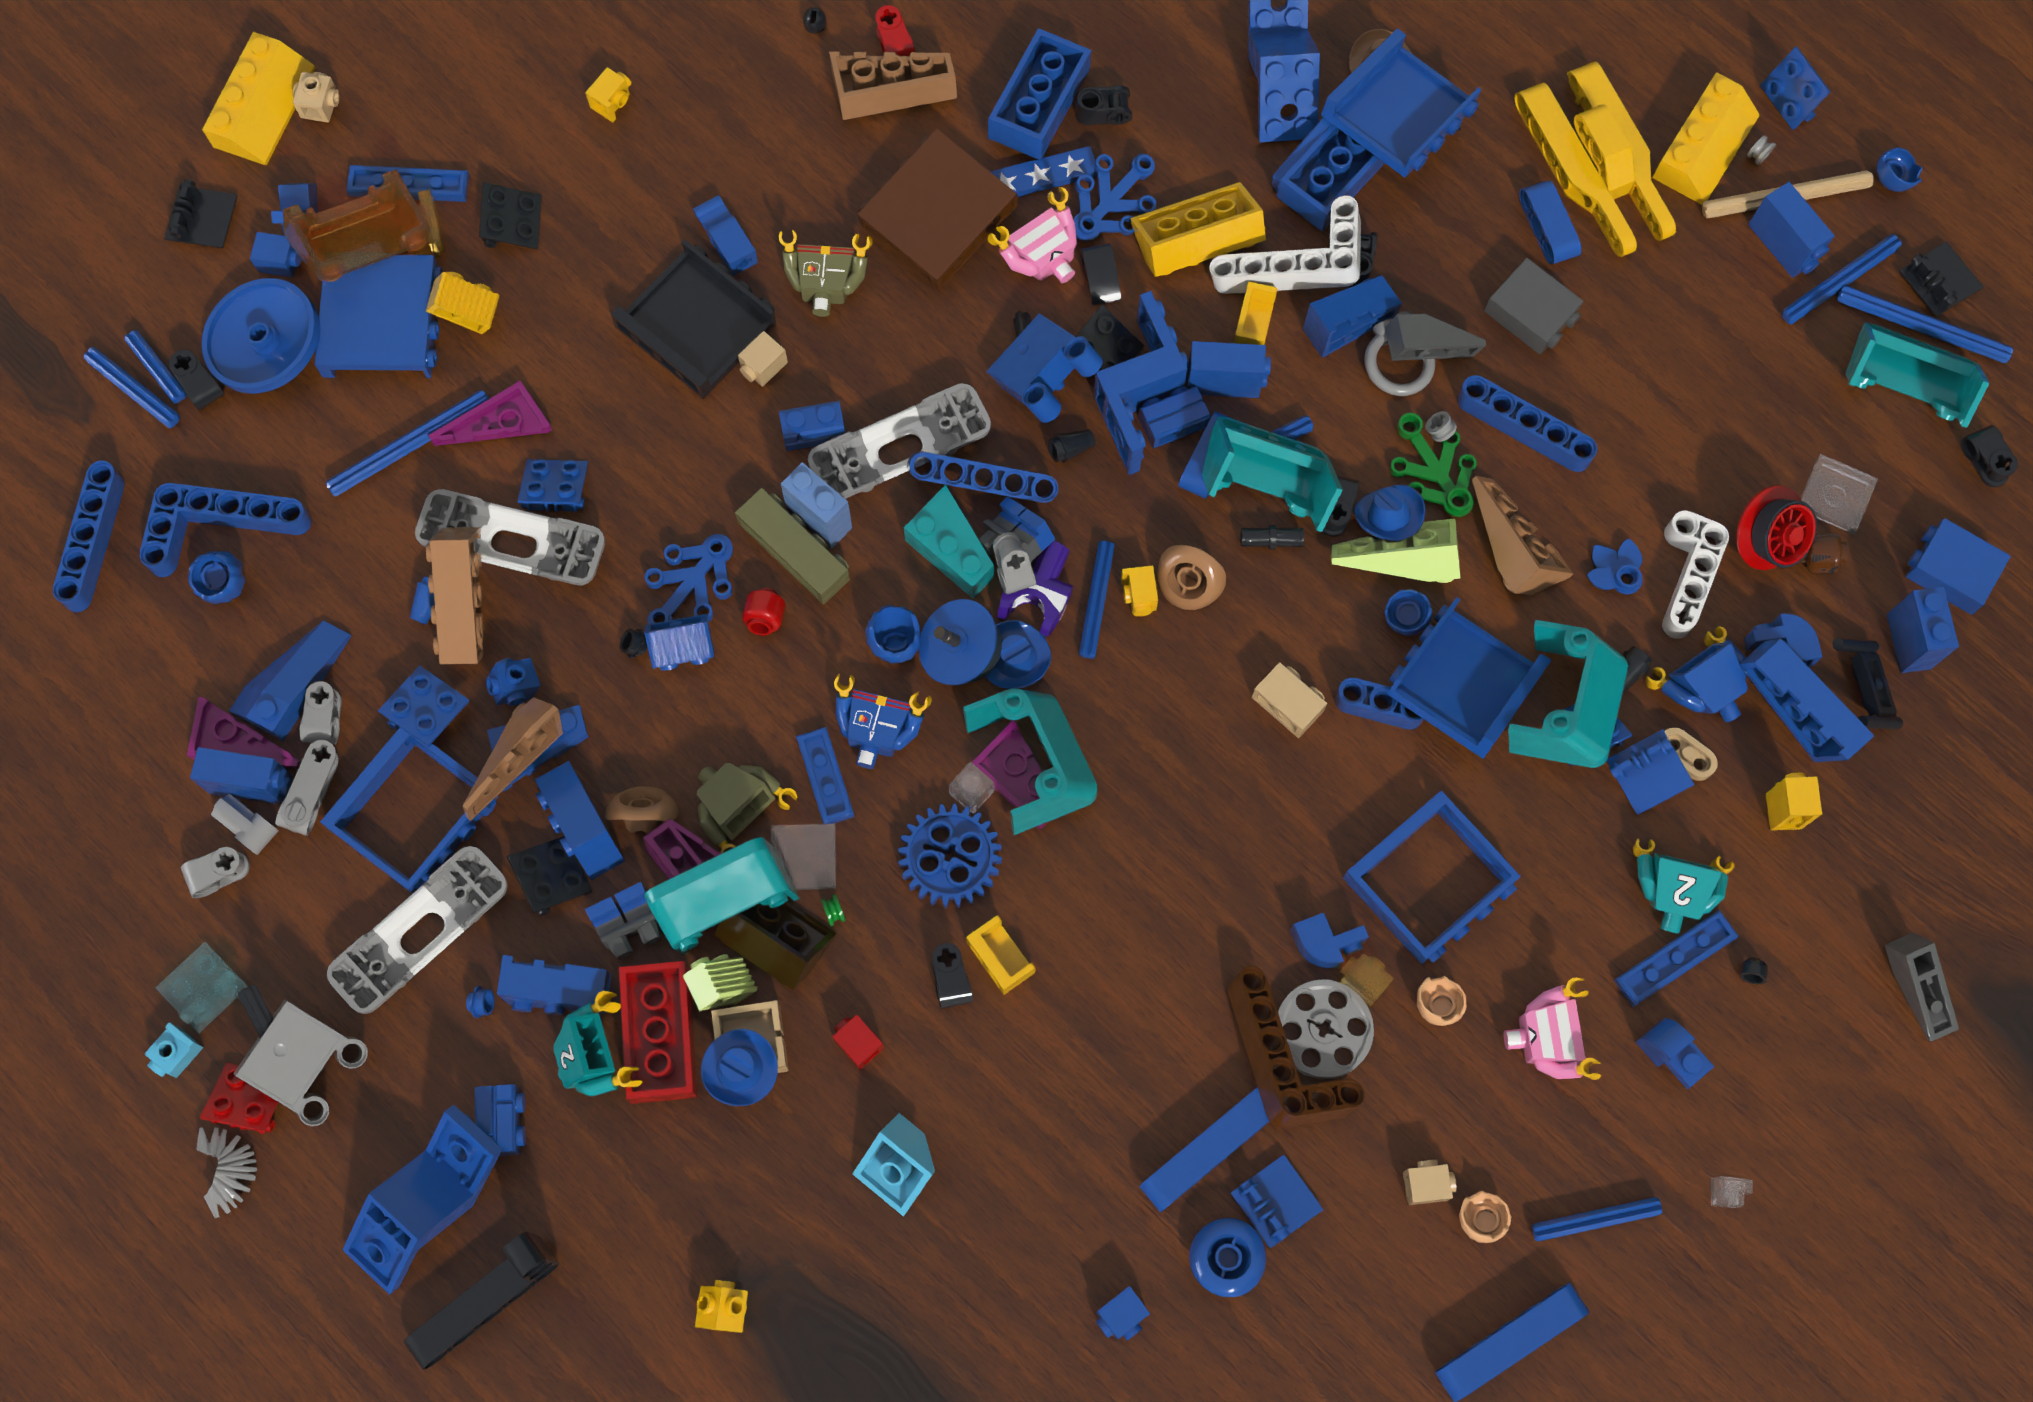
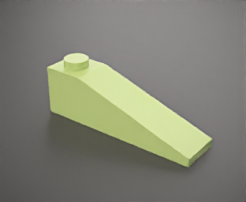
[1331,518,1461,583]

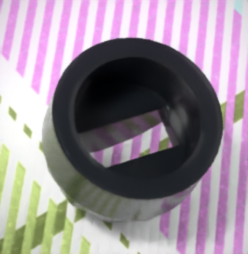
[803,7,827,33]
[1740,957,1768,984]

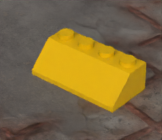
[202,32,316,166]
[1652,72,1760,205]
[1130,182,1266,277]

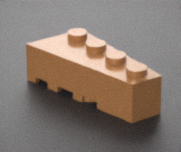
[829,52,957,120]
[426,527,484,664]

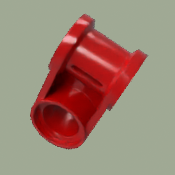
[875,5,916,56]

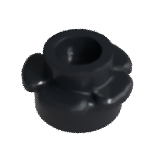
[620,629,647,659]

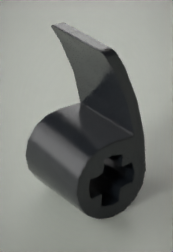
[1080,244,1121,306]

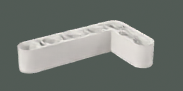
[1209,195,1361,294]

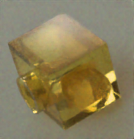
[1340,953,1394,1008]

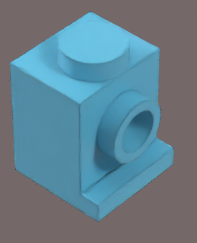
[144,1022,204,1078]

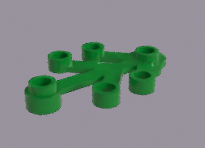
[1389,413,1477,517]

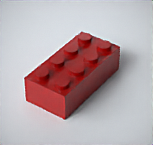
[619,961,698,1104]

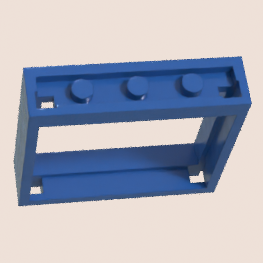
[320,728,499,894]
[1343,790,1521,965]

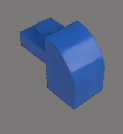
[271,183,318,234]
[1744,613,1822,667]
[1290,913,1369,968]
[1635,1018,1714,1089]

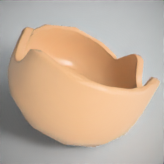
[1417,976,1467,1026]
[1459,1191,1511,1243]

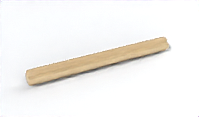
[1702,170,1874,218]

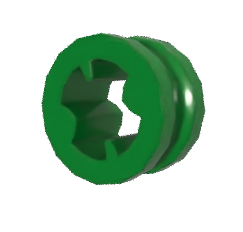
[821,894,846,927]

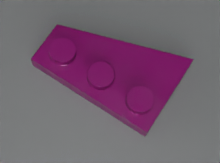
[970,720,1047,830]

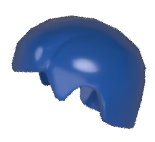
[1876,147,1923,192]
[1385,589,1432,636]

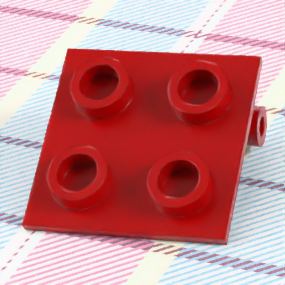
[200,1062,279,1134]

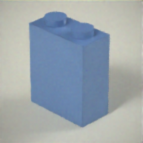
[781,462,852,549]

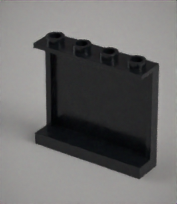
[611,240,776,399]

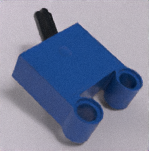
[986,311,1103,423]

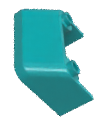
[1846,322,1989,428]
[1202,416,1343,532]
[1508,620,1628,768]
[963,688,1097,835]
[644,837,800,955]

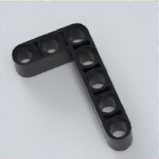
[403,1231,559,1370]

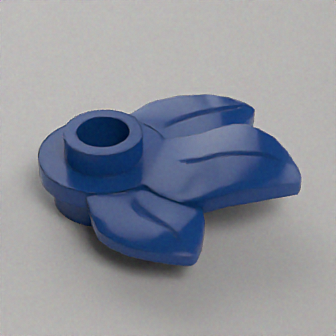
[1587,539,1643,595]

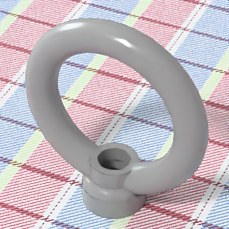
[1364,319,1435,396]

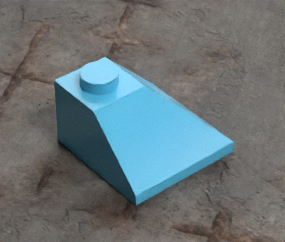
[852,1113,935,1216]

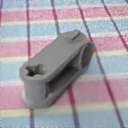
[275,740,339,836]

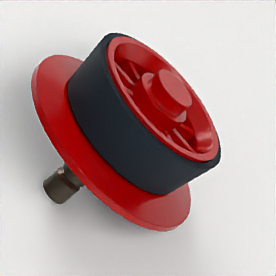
[1737,485,1817,570]

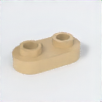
[1665,728,1718,781]

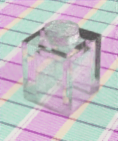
[949,762,994,814]

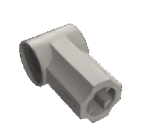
[211,794,279,855]

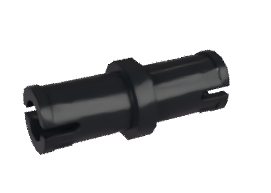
[1240,525,1304,550]

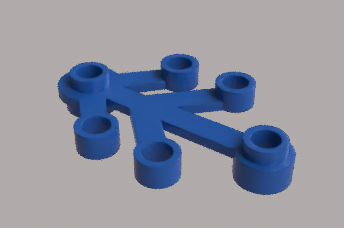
[1073,154,1156,241]
[644,534,733,624]

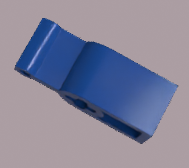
[693,195,758,277]

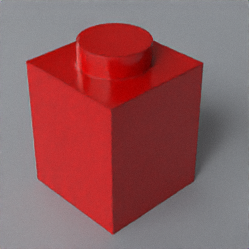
[832,1015,884,1070]

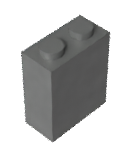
[1484,258,1584,355]

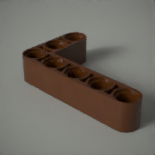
[1228,966,1365,1128]

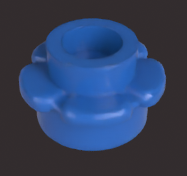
[466,986,495,1018]

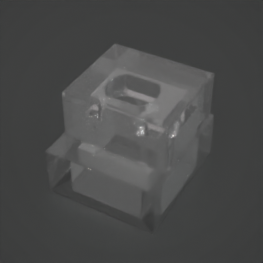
[1711,1176,1753,1208]

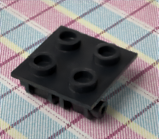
[164,179,238,248]
[479,182,542,250]
[1899,241,1983,317]
[1075,305,1144,377]
[507,836,592,916]

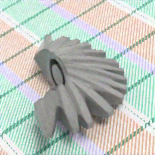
[196,1127,257,1219]

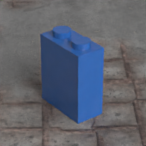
[1748,181,1835,278]
[1187,341,1271,398]
[1906,518,2011,615]
[1886,587,1959,673]
[190,747,293,805]

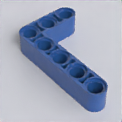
[139,483,312,577]

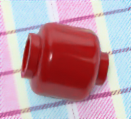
[742,588,786,636]

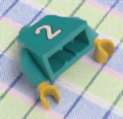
[1633,838,1734,933]
[553,991,642,1096]

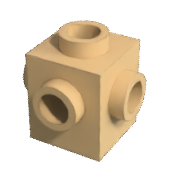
[293,72,339,123]

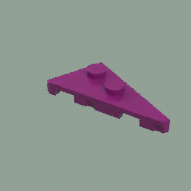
[428,381,552,446]
[187,697,301,769]

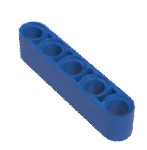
[1457,375,1598,472]
[907,451,1058,502]
[53,461,125,612]
[1139,1087,1270,1213]
[1435,1282,1590,1402]

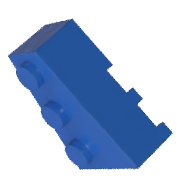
[1303,275,1402,358]

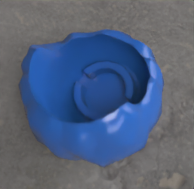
[188,551,246,604]
[865,604,920,664]

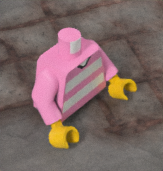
[988,187,1077,283]
[1504,977,1601,1080]

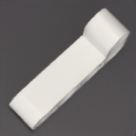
[1662,510,1729,639]

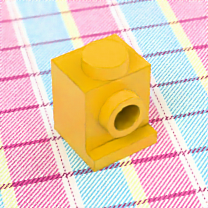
[585,67,631,123]
[1121,565,1158,616]

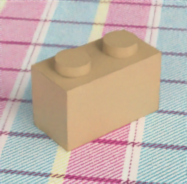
[1252,662,1327,738]

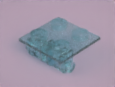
[155,942,247,1033]

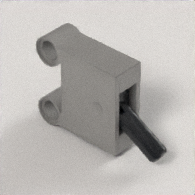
[234,984,368,1126]

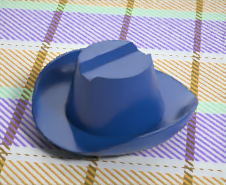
[1354,485,1425,541]
[986,620,1051,689]
[701,1029,778,1106]
[1189,1218,1266,1297]

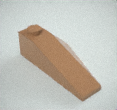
[1472,476,1573,595]
[463,697,563,821]

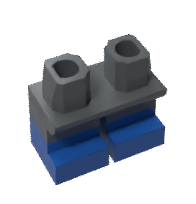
[979,496,1055,563]
[585,882,661,960]

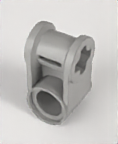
[993,532,1036,595]
[300,681,342,744]
[180,847,250,898]

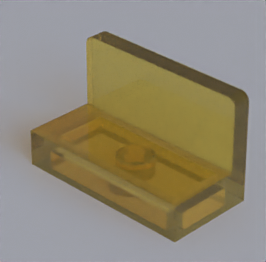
[400,189,447,258]

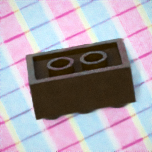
[714,901,837,990]

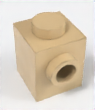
[738,331,788,387]
[1403,1160,1456,1205]

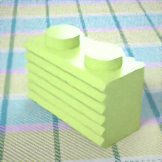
[683,954,757,1012]

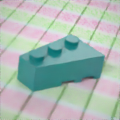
[904,485,994,599]

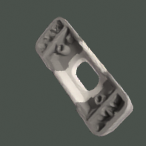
[808,383,991,499]
[415,489,605,585]
[327,846,508,1014]

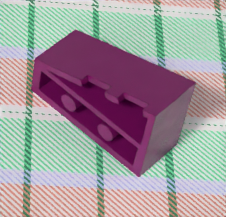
[644,819,723,879]

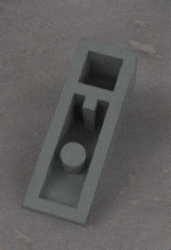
[1385,311,1486,361]
[1885,932,1959,1042]

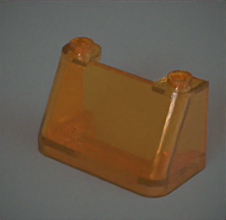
[283,169,430,282]

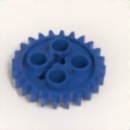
[898,804,1002,908]

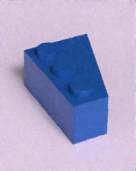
[535,761,625,880]
[497,955,612,1015]

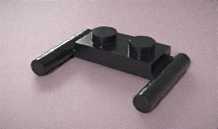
[1833,638,1903,729]

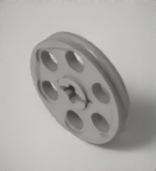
[1278,980,1374,1079]

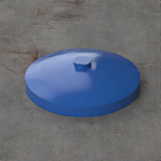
[202,278,320,394]

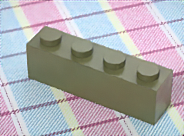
[735,488,850,605]

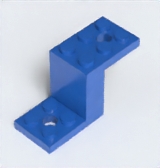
[1248,0,1320,142]
[1094,291,1189,475]
[342,1105,503,1295]

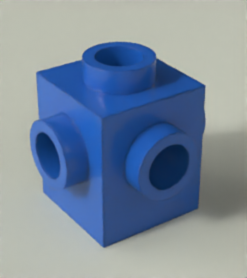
[486,658,540,706]

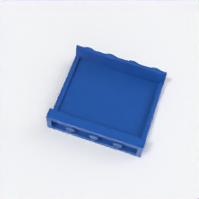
[1321,28,1482,178]
[315,254,443,378]
[1387,597,1551,759]

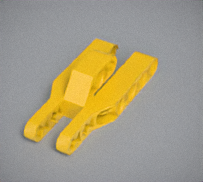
[1514,61,1676,257]

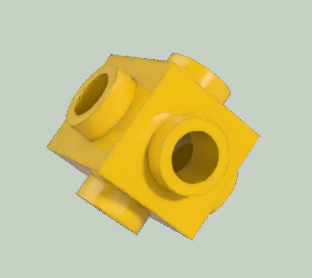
[695,1280,748,1333]

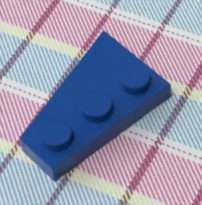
[487,705,589,792]

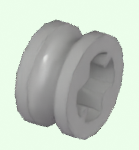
[1747,135,1776,165]
[1425,411,1457,442]

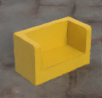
[1234,281,1277,345]
[966,915,1036,995]

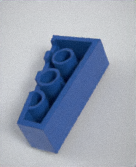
[1739,638,1874,762]

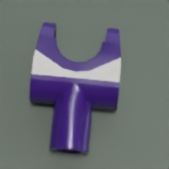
[997,541,1073,637]

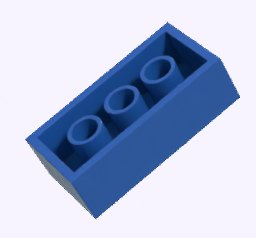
[988,28,1091,160]
[1276,124,1385,231]

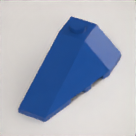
[228,620,351,742]

